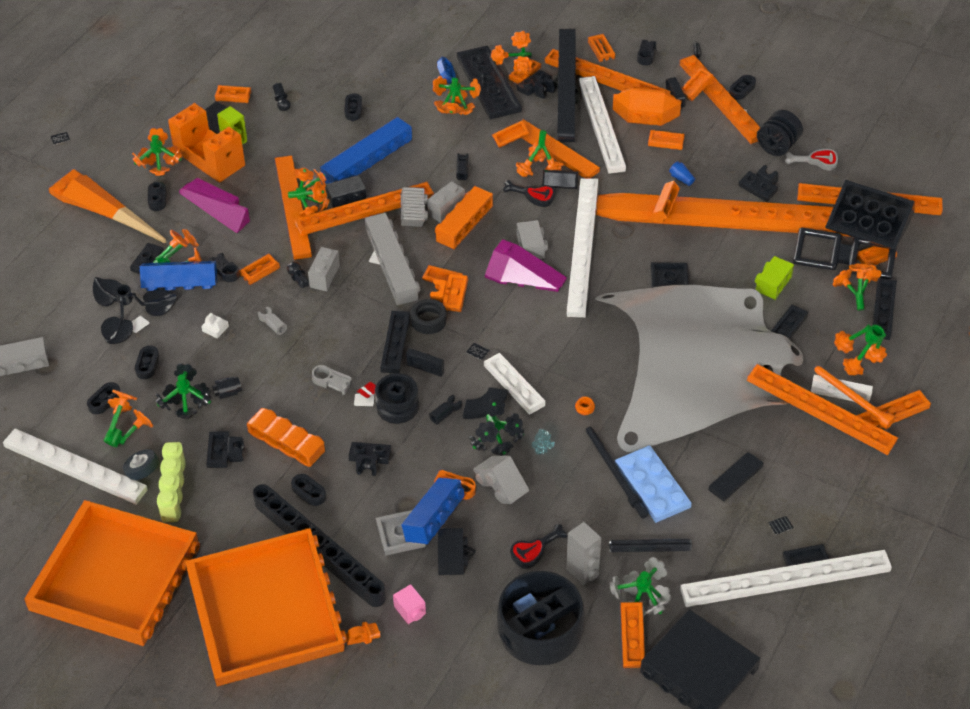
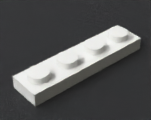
[484,353,545,415]

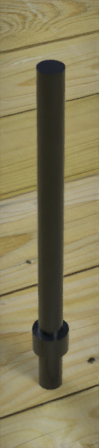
[585,426,648,519]

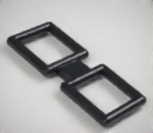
[793,227,897,279]

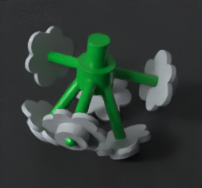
[610,557,671,616]

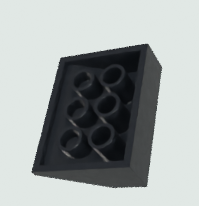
[825,180,915,250]

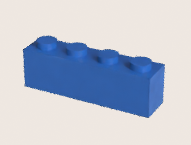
[139,261,217,291]
[401,478,464,544]

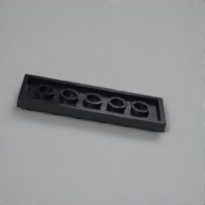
[457,45,522,120]

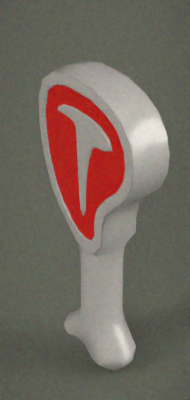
[785,149,838,171]

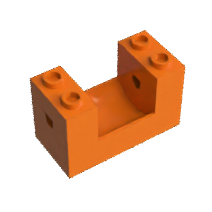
[168,103,245,183]

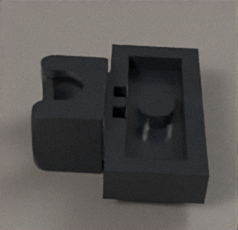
[516,70,555,99]
[739,165,779,202]
[206,431,244,468]
[348,442,391,476]

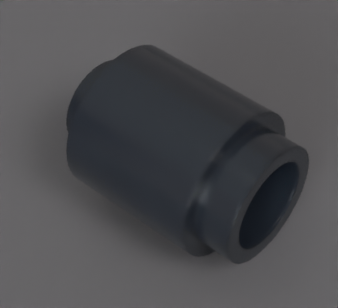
[212,376,242,400]

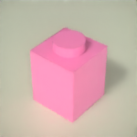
[393,585,426,624]

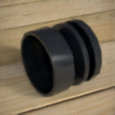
[757,110,803,156]

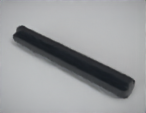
[609,539,692,552]

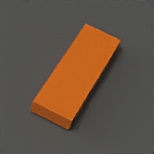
[620,602,645,668]

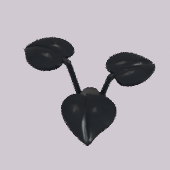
[93,277,177,344]

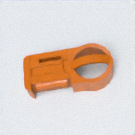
[434,470,476,500]

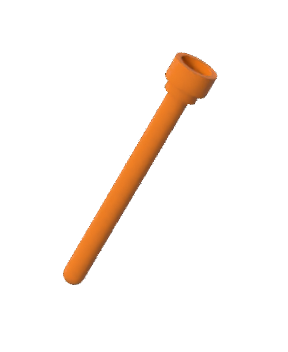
[815,366,896,430]

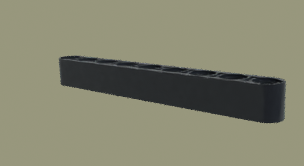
[557,29,576,142]
[253,484,386,607]

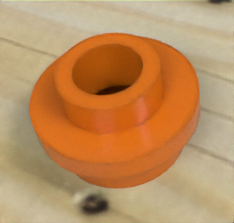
[575,397,595,415]

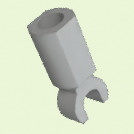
[258,307,287,336]

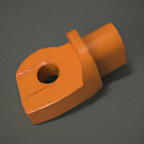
[346,621,380,645]

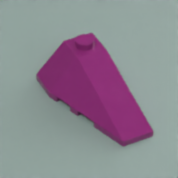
[485,239,567,292]

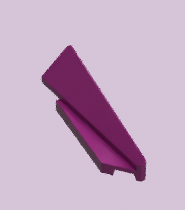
[179,178,250,233]

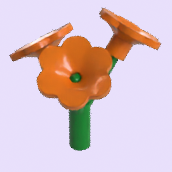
[832,263,882,311]

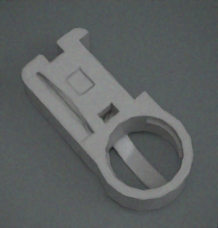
[312,365,351,395]

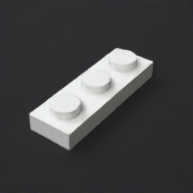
[811,374,873,402]

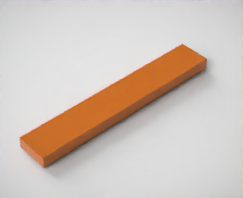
[521,119,600,179]

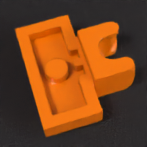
[430,274,469,312]

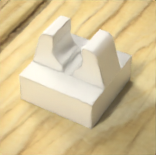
[201,313,229,338]

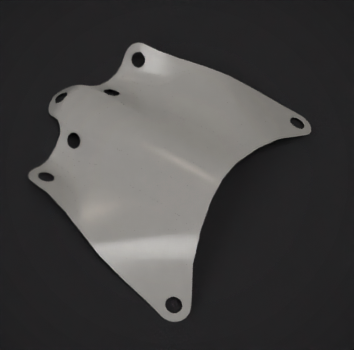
[595,285,803,453]

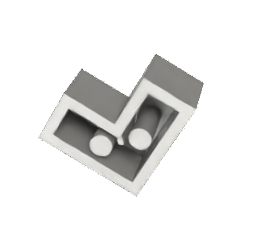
[473,456,530,504]

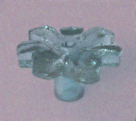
[532,429,554,455]

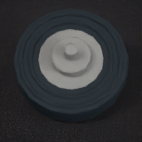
[123,449,159,480]

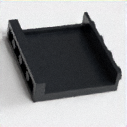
[640,609,760,709]

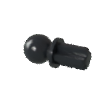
[273,82,291,111]
[287,261,309,288]

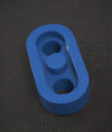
[437,56,456,84]

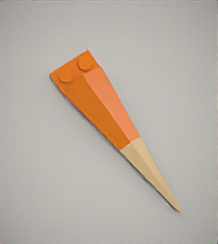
[49,169,166,243]

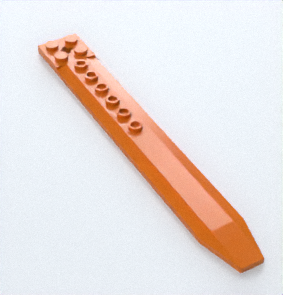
[596,193,851,237]

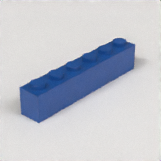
[320,117,412,184]

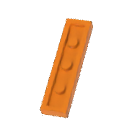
[856,390,931,428]

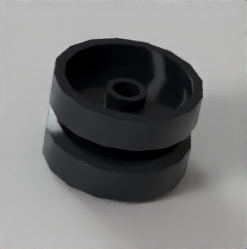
[375,373,419,424]

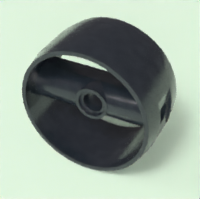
[497,571,584,666]

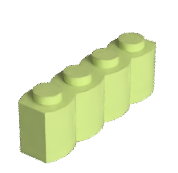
[157,442,186,522]

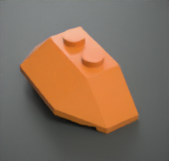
[613,88,681,126]

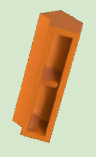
[652,181,680,224]

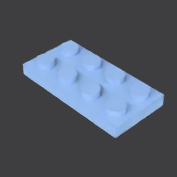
[615,445,691,523]

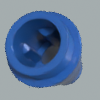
[669,161,695,186]

